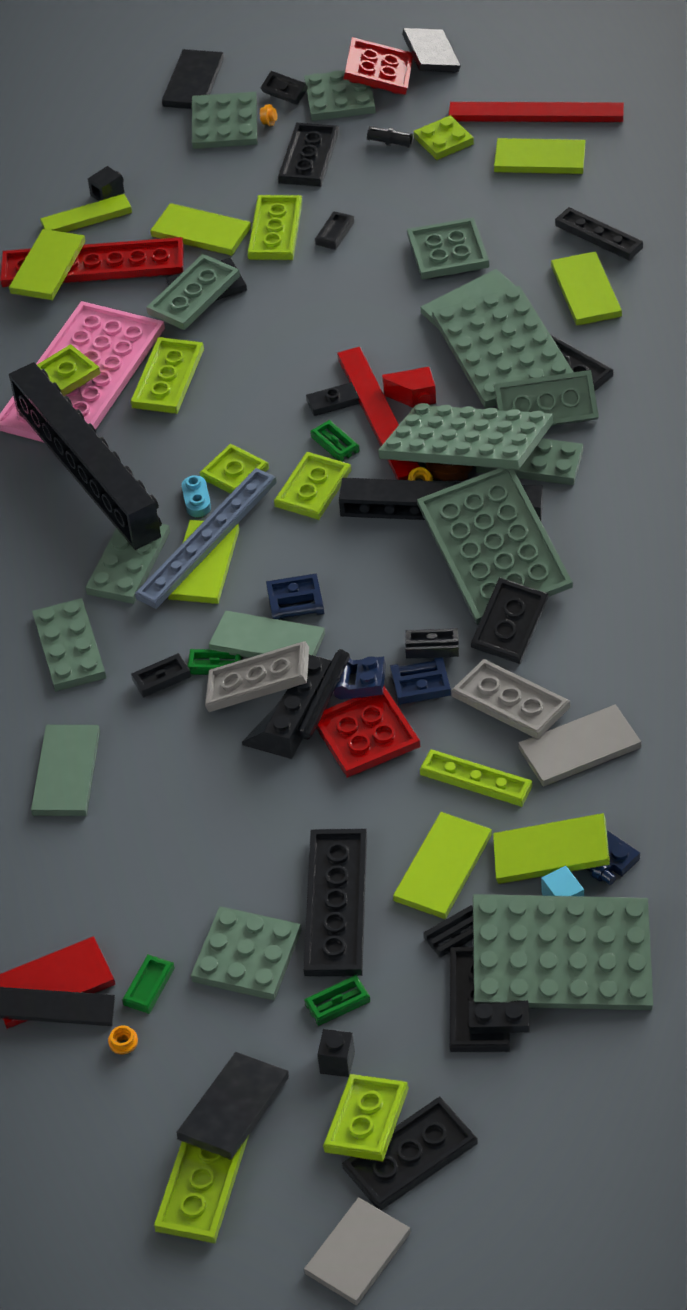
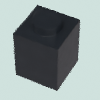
[87,166,125,201]
[317,1029,355,1077]

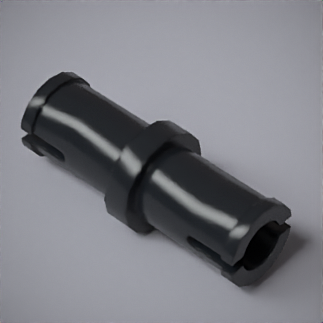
[367,126,413,148]

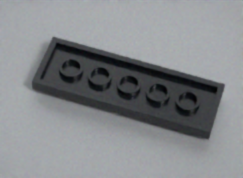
[304,829,367,976]

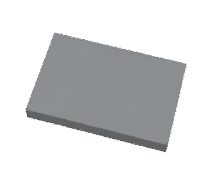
[304,1197,411,1306]

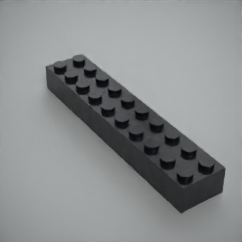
[9,362,162,550]

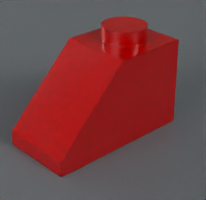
[382,367,436,408]

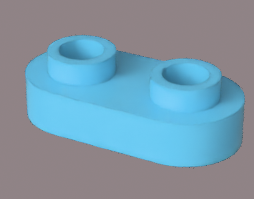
[181,475,211,517]

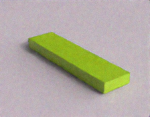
[40,194,132,232]
[420,749,532,807]

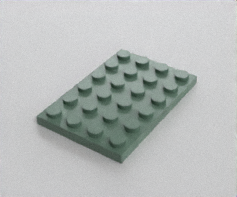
[432,285,573,408]
[378,403,554,469]
[417,468,573,624]
[473,894,653,1010]

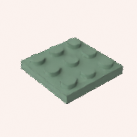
[304,70,376,121]
[192,92,258,149]
[407,217,489,279]
[191,906,302,1001]

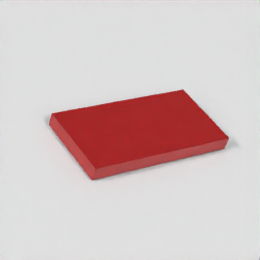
[0,936,116,1029]

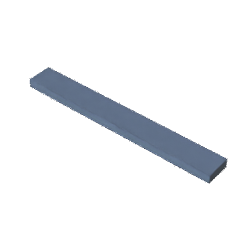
[135,468,277,609]

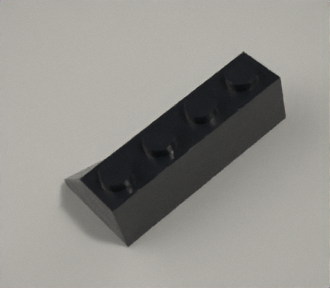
[242,654,331,759]

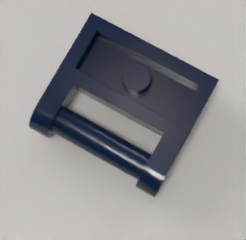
[266,573,325,620]
[334,656,386,700]
[390,657,451,705]

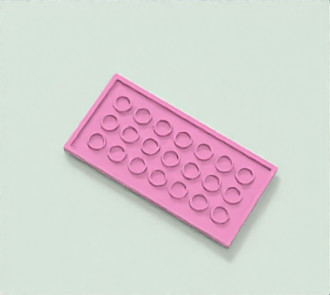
[0,301,165,442]

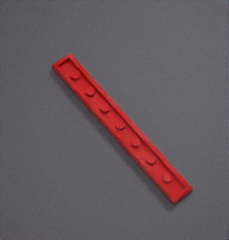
[449,102,624,122]
[337,347,420,480]

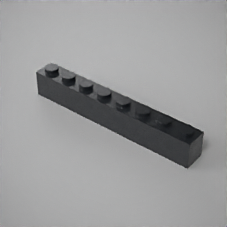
[339,478,543,521]

